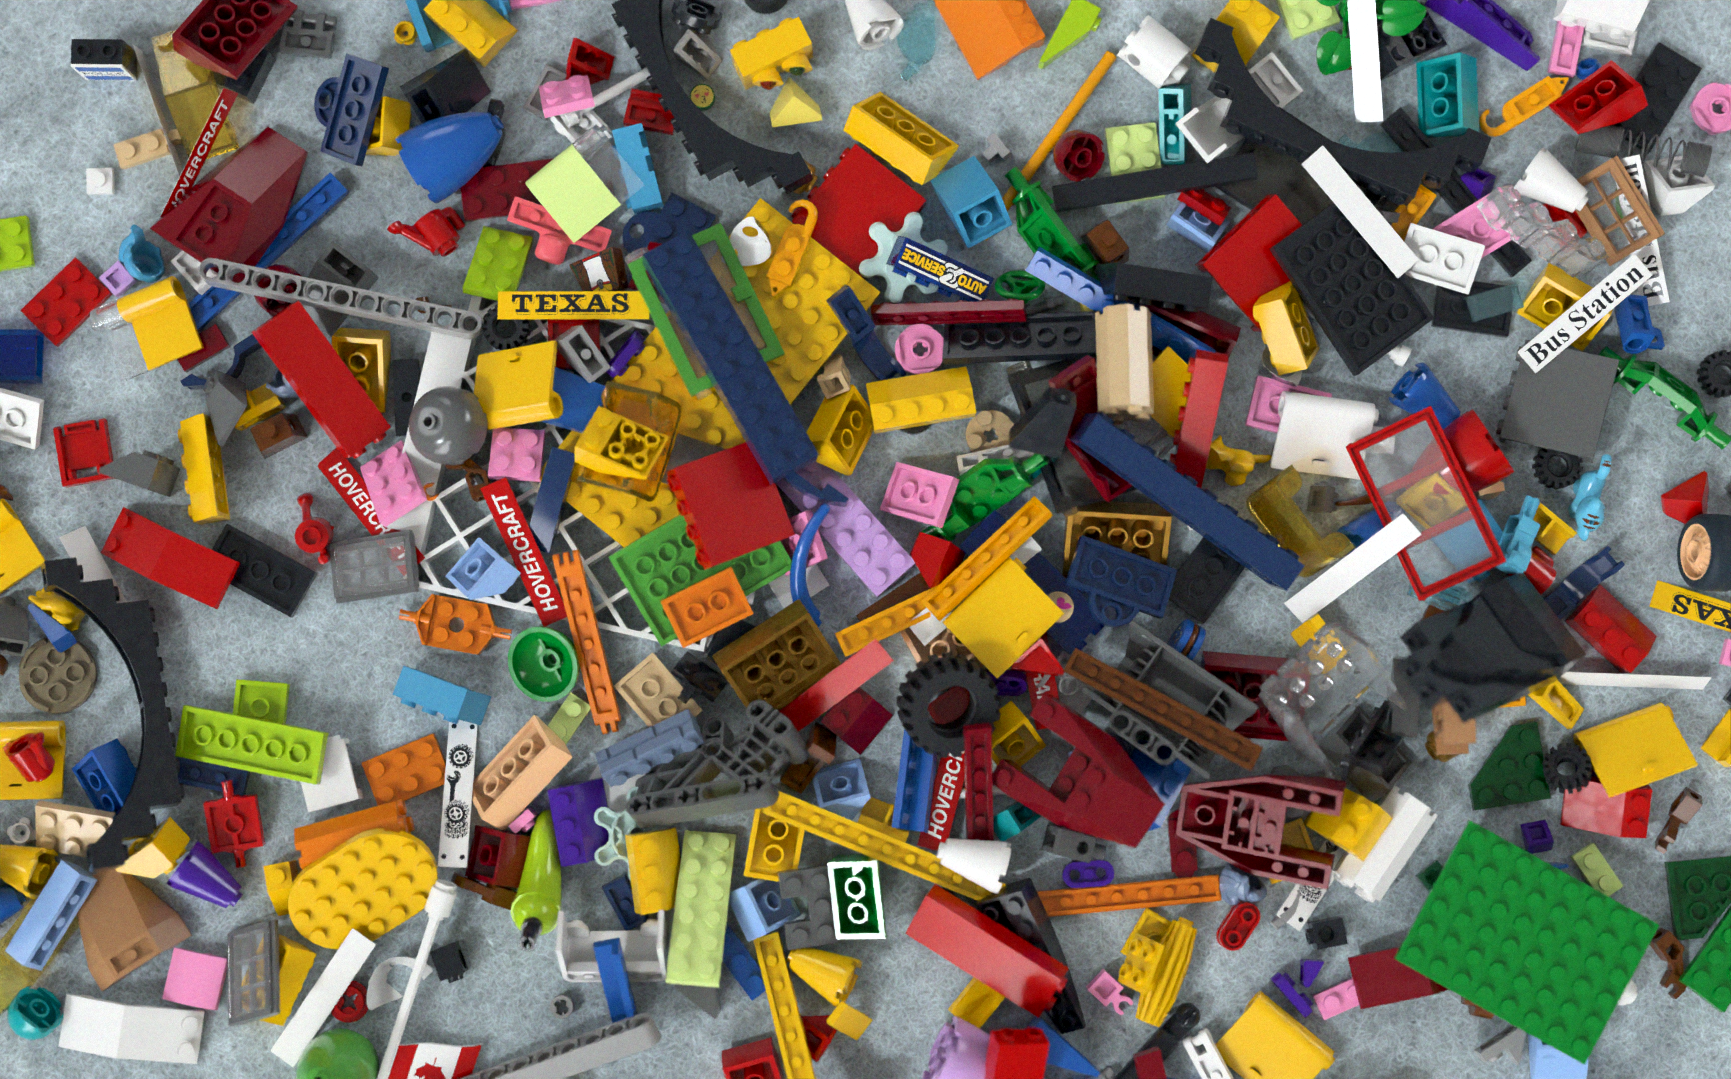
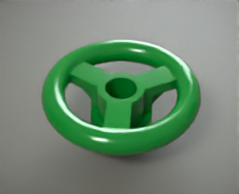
[995,270,1045,304]

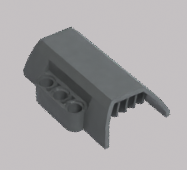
[1082,620,1258,780]

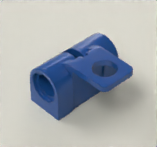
[1614,294,1665,354]

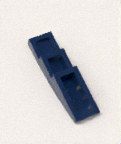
[529,446,576,554]

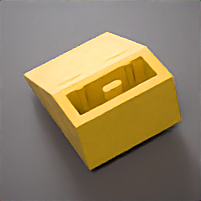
[575,406,669,480]

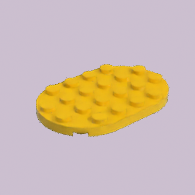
[288,828,438,950]

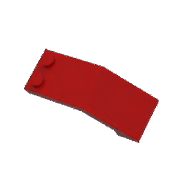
[101,507,240,610]

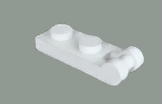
[1182,1028,1234,1079]

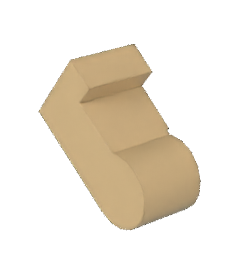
[817,354,851,399]

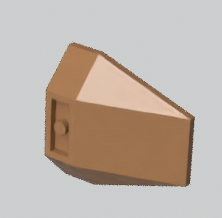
[77,869,192,992]

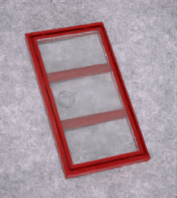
[1345,406,1507,601]

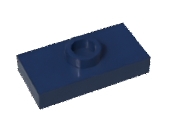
[602,874,650,931]

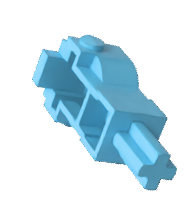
[1490,496,1540,574]

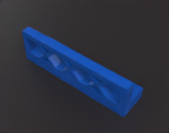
[892,729,937,833]
[593,937,638,1024]

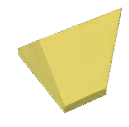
[769,77,822,128]

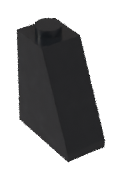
[1009,387,1076,458]

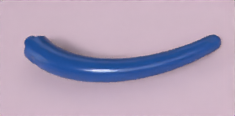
[790,503,830,627]

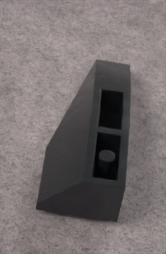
[976,878,1086,1034]

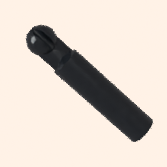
[1113,1002,1201,1079]

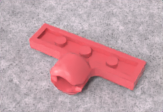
[507,196,612,265]

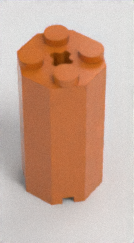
[294,799,415,870]

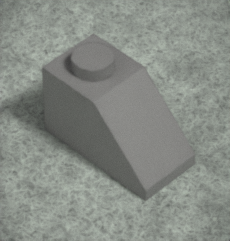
[553,325,611,383]

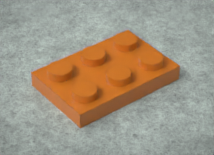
[660,567,754,648]
[361,733,446,806]

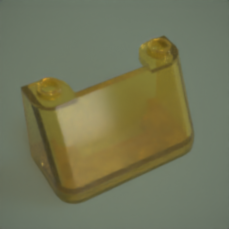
[577,381,681,502]
[1246,464,1355,578]

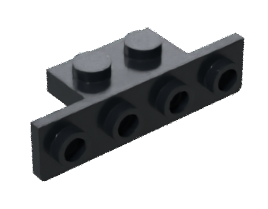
[1340,700,1402,782]

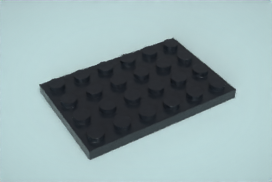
[1269,202,1434,376]

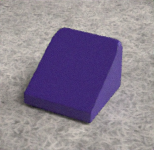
[1461,168,1496,200]
[1520,819,1554,854]
[1300,959,1324,987]

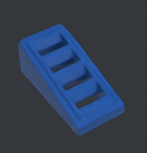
[28,603,77,653]

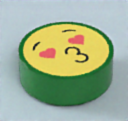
[690,84,715,111]

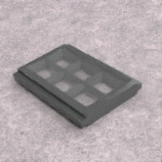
[329,530,420,603]
[227,920,280,1026]

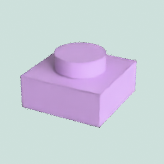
[99,261,137,298]

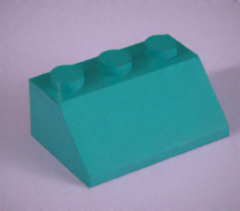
[1416,52,1479,137]

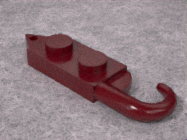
[1167,788,1198,878]

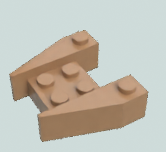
[1431,702,1476,755]

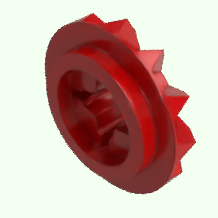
[331,981,368,1023]

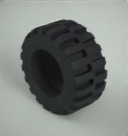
[896,653,1001,758]

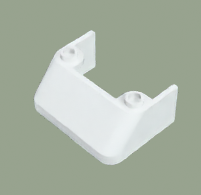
[556,910,667,982]

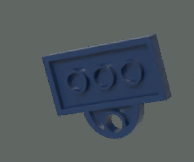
[314,53,389,166]
[622,192,716,284]
[1065,535,1177,628]

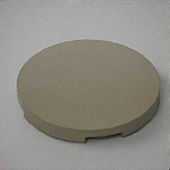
[19,638,97,713]

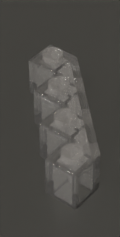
[1476,184,1609,278]

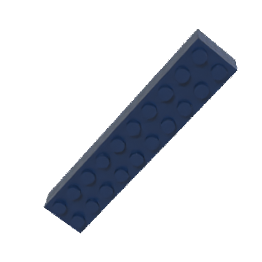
[642,230,819,485]
[1068,412,1305,591]

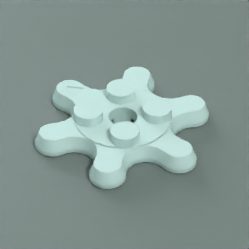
[859,212,948,304]
[594,786,680,881]

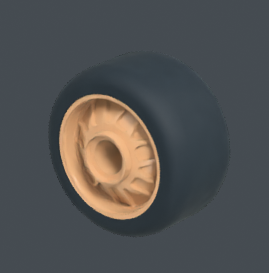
[1677,514,1731,592]

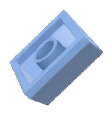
[1166,202,1230,253]

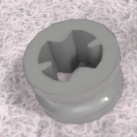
[550,994,574,1019]

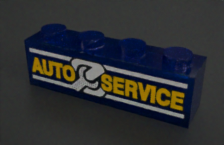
[886,236,994,302]

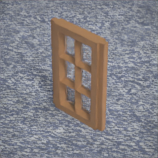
[1576,156,1665,266]

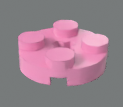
[1690,83,1731,135]
[895,324,943,375]

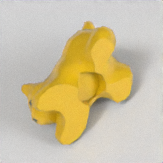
[1206,435,1272,486]
[28,587,85,631]

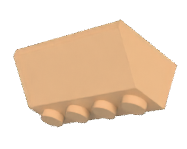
[472,715,573,831]

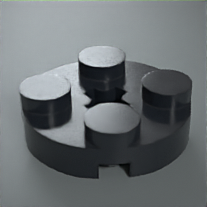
[671,0,722,35]

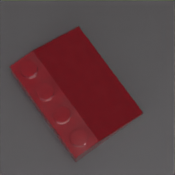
[172,0,298,80]
[1200,651,1309,742]

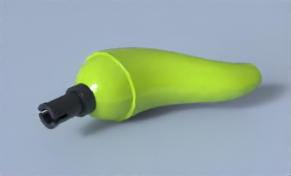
[510,810,562,951]

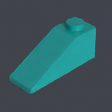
[1158,83,1192,165]

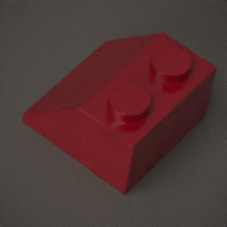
[821,687,893,755]
[465,825,530,888]

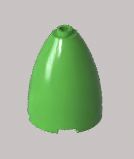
[296,1028,379,1079]

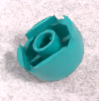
[7,986,64,1040]

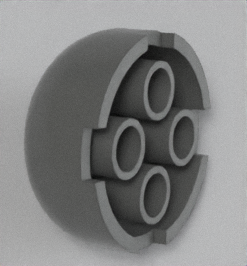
[409,386,488,465]

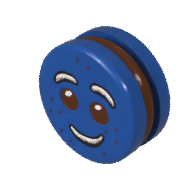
[1167,619,1206,661]

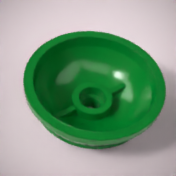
[508,626,580,702]

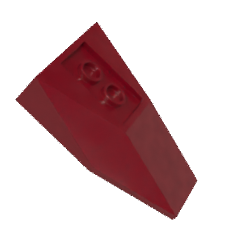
[150,127,308,283]

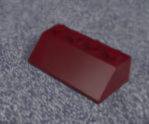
[1140,302,1241,359]

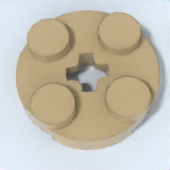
[965,410,1014,453]

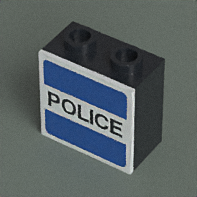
[71,39,138,81]

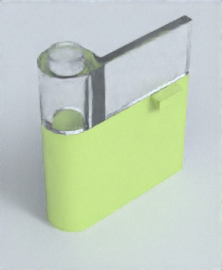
[525,124,645,243]

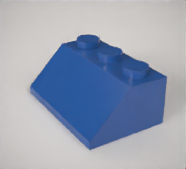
[72,738,137,816]
[1130,739,1192,831]

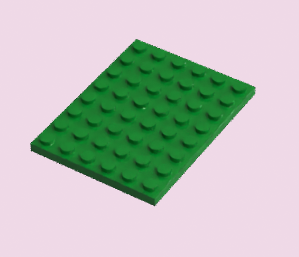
[1394,820,1659,1065]

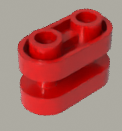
[1216,901,1260,951]

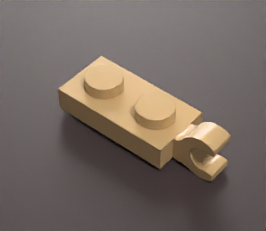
[113,129,186,170]

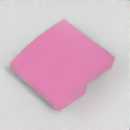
[162,947,228,1010]

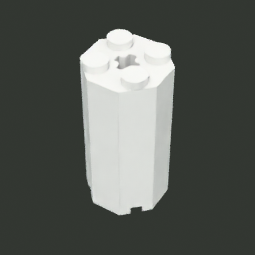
[1332,785,1438,903]

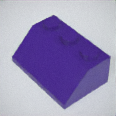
[547,777,609,867]

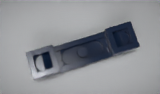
[784,472,849,507]

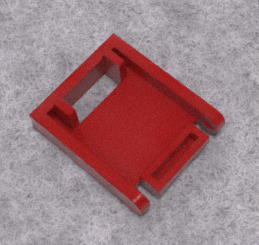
[53,418,116,488]

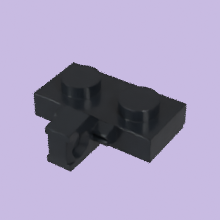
[671,651,728,704]

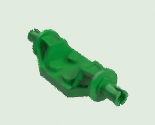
[1004,166,1100,282]
[1598,346,1731,450]
[917,453,1049,542]

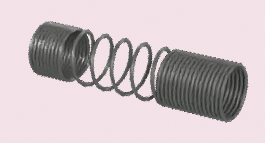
[1575,125,1712,178]

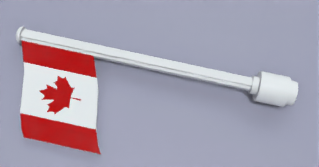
[377,879,482,1079]

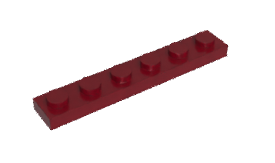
[871,299,1027,326]
[963,723,994,841]

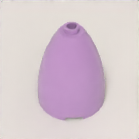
[922,1016,990,1079]

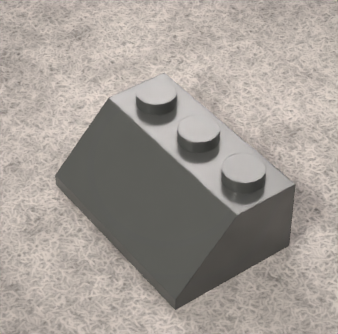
[99,450,180,497]
[1317,706,1412,802]

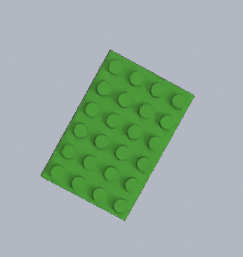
[608,515,792,647]

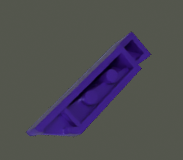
[1424,0,1540,71]

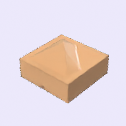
[1474,481,1505,500]

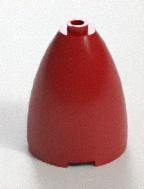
[1405,409,1515,495]

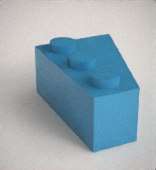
[612,123,664,215]
[393,665,492,725]

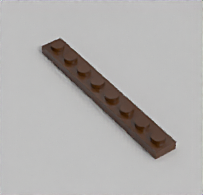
[1063,648,1264,772]

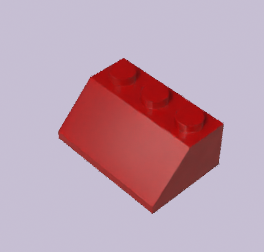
[1565,584,1657,674]

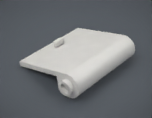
[1270,391,1379,480]

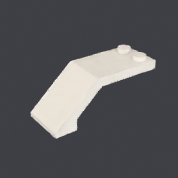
[1175,52,1303,164]
[58,994,205,1064]

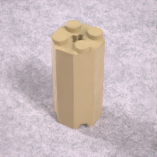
[1095,304,1154,425]

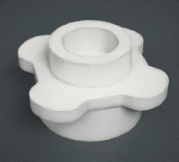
[7,817,36,846]

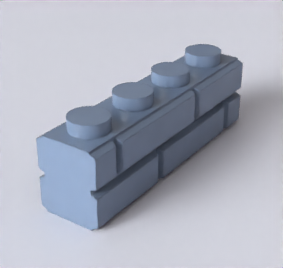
[595,709,704,787]

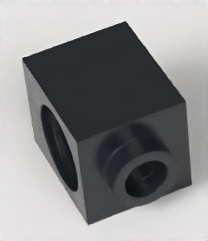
[1305,916,1348,950]
[430,941,469,983]

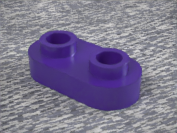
[606,331,645,377]
[984,669,1027,696]
[1062,860,1114,888]
[1270,972,1313,1018]

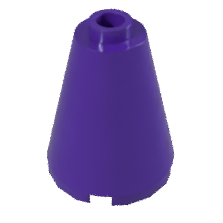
[166,841,243,908]

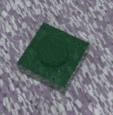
[1415,860,1443,893]

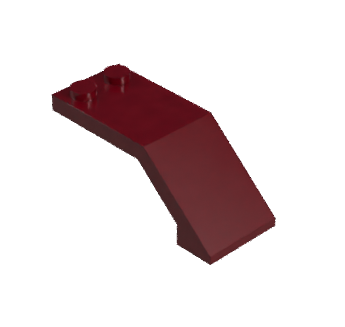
[1048,355,1132,502]
[1348,946,1449,1009]

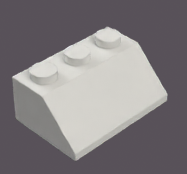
[1553,0,1650,39]

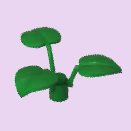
[1316,0,1426,75]

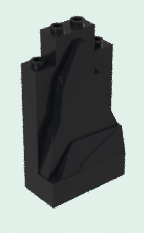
[1397,573,1587,723]

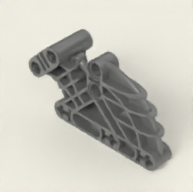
[626,700,810,828]

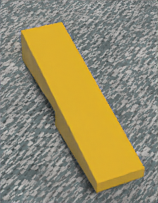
[1528,680,1584,729]

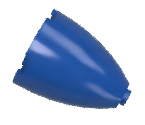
[396,112,504,204]

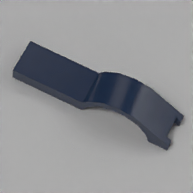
[826,284,907,381]
[180,334,262,390]
[1543,545,1625,620]

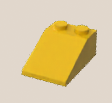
[1191,0,1280,72]
[332,327,391,413]
[1304,788,1393,862]
[743,808,805,882]

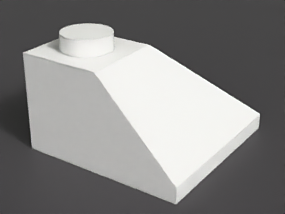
[1644,156,1715,216]

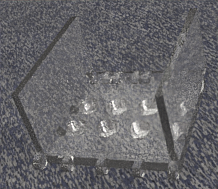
[1259,622,1407,778]

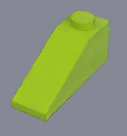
[1038,0,1102,69]

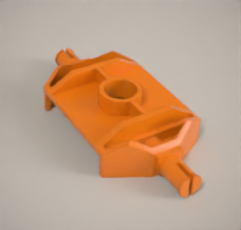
[399,594,512,655]

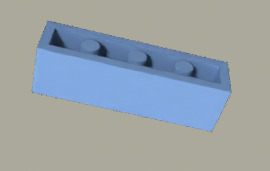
[5,860,97,971]

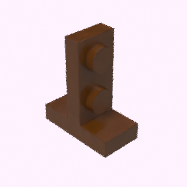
[780,722,837,794]

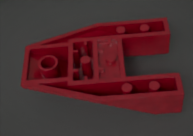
[992,693,1165,848]
[1176,775,1347,890]

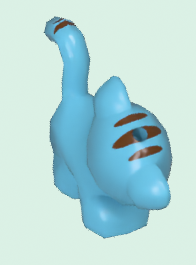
[1568,454,1611,542]

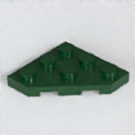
[1468,722,1551,811]
[1664,855,1731,940]

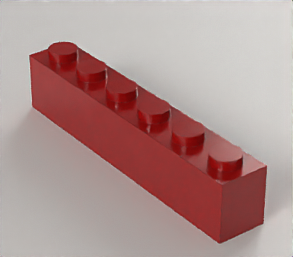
[1168,349,1228,488]

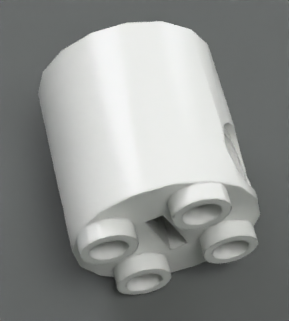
[1117,15,1192,89]

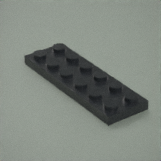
[942,311,1098,364]

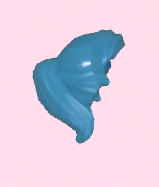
[118,224,165,283]

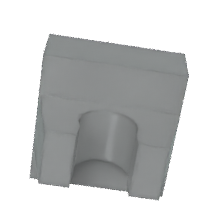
[982,133,1013,163]

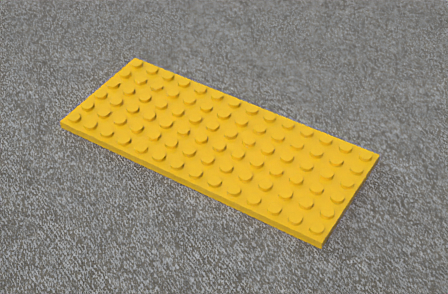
[541,198,880,547]

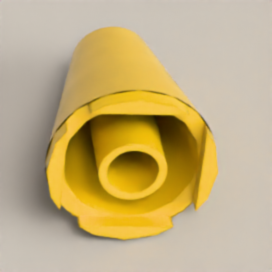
[0,844,59,899]
[787,947,862,1007]

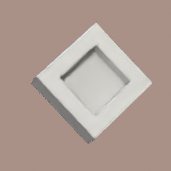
[86,167,115,195]

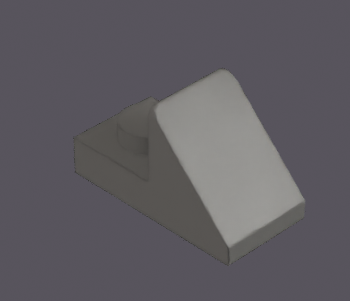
[1474,1025,1526,1066]

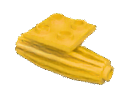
[1117,916,1197,1027]

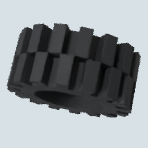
[482,304,531,351]
[1697,350,1731,398]
[1532,448,1583,489]
[1543,743,1592,794]

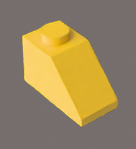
[263,860,298,916]

